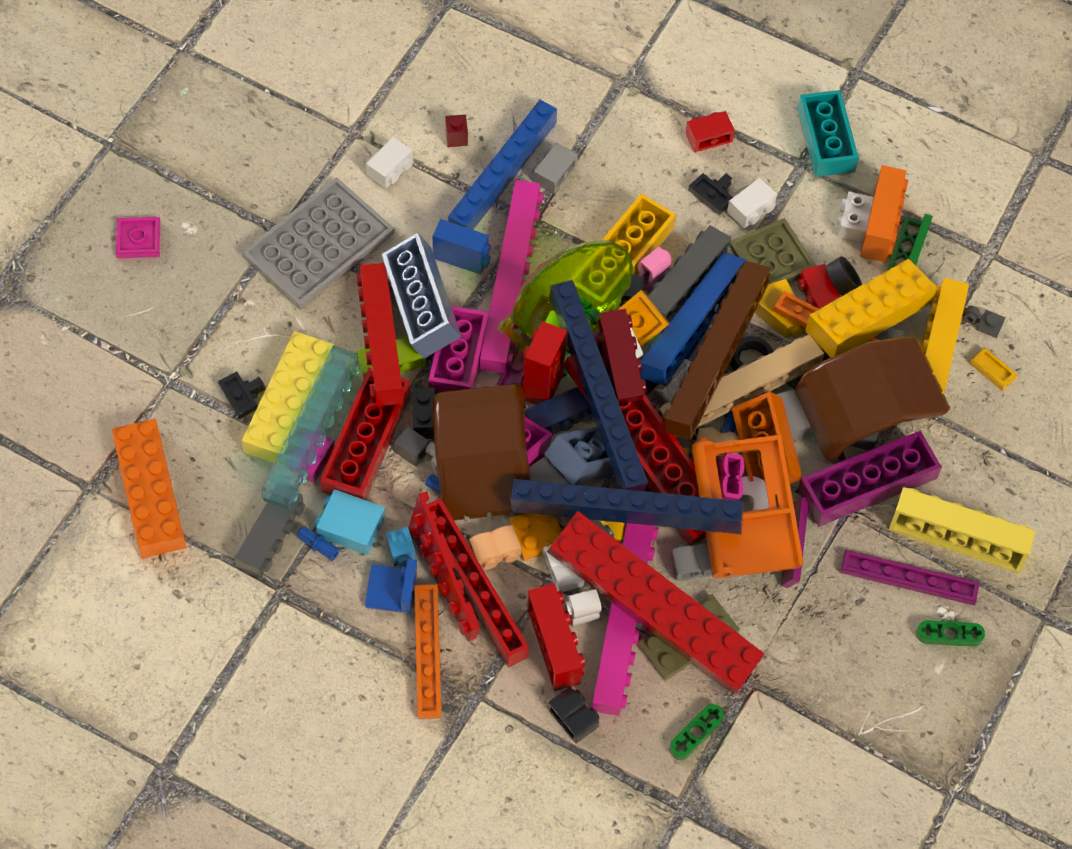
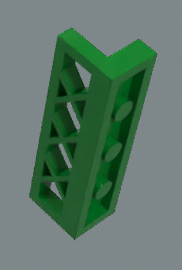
[887,214,933,271]

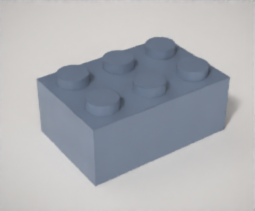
[544,427,614,485]

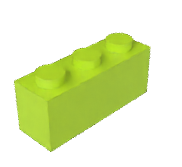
[355,334,427,380]

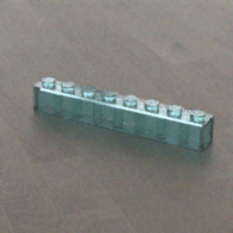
[261,345,361,509]

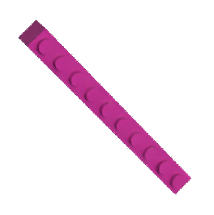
[480,180,544,373]
[592,523,659,716]

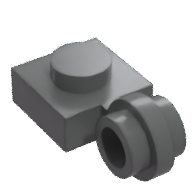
[962,305,1006,338]

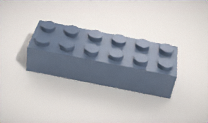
[382,233,461,358]

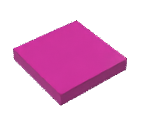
[116,217,161,258]

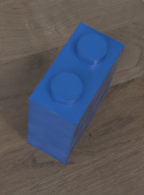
[432,219,491,275]

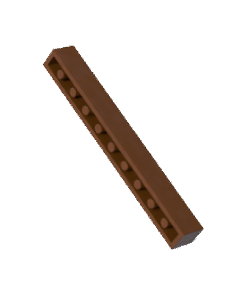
[663,261,770,440]

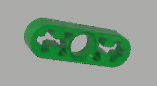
[916,620,985,647]
[670,704,724,760]

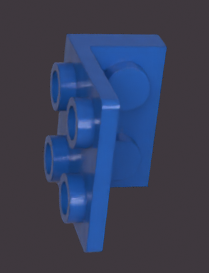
[365,559,417,613]

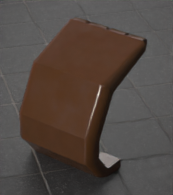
[795,336,951,464]
[433,383,531,521]

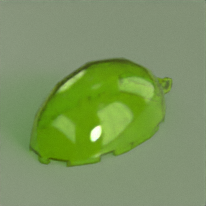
[497,240,633,355]

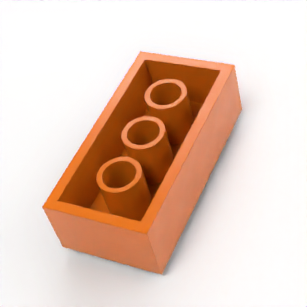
[860,165,909,263]
[732,392,802,484]

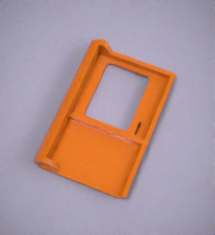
[691,435,804,578]

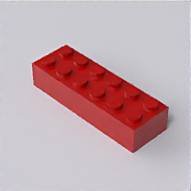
[320,370,411,500]

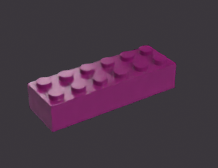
[798,430,942,527]

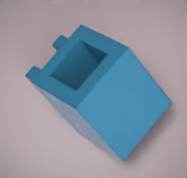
[386,527,416,566]

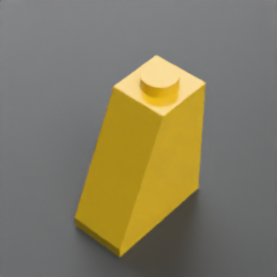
[755,279,806,338]

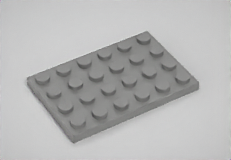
[242,177,395,309]

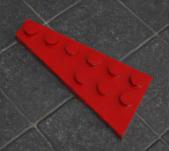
[408,491,480,641]

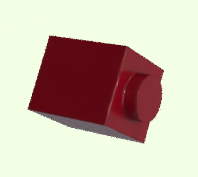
[445,114,468,147]

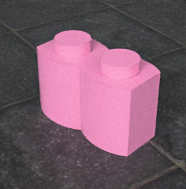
[637,247,671,293]

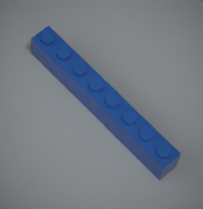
[448,100,557,230]
[640,253,747,386]

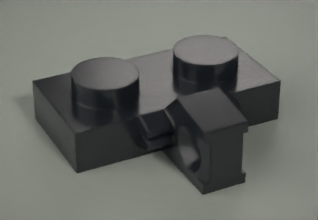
[688,173,733,215]
[218,371,266,419]

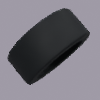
[826,256,862,296]
[731,336,773,371]

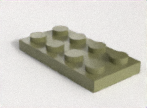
[637,594,740,681]

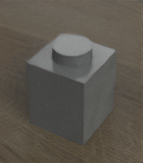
[394,427,429,467]

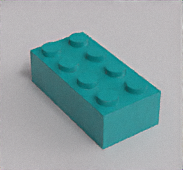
[797,90,859,177]

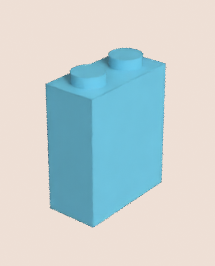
[314,489,385,555]

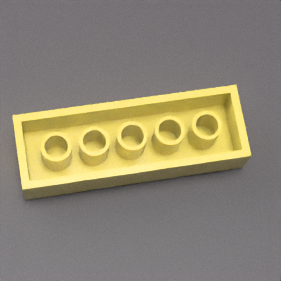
[242,331,336,467]
[889,487,1036,573]

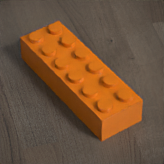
[112,418,187,559]

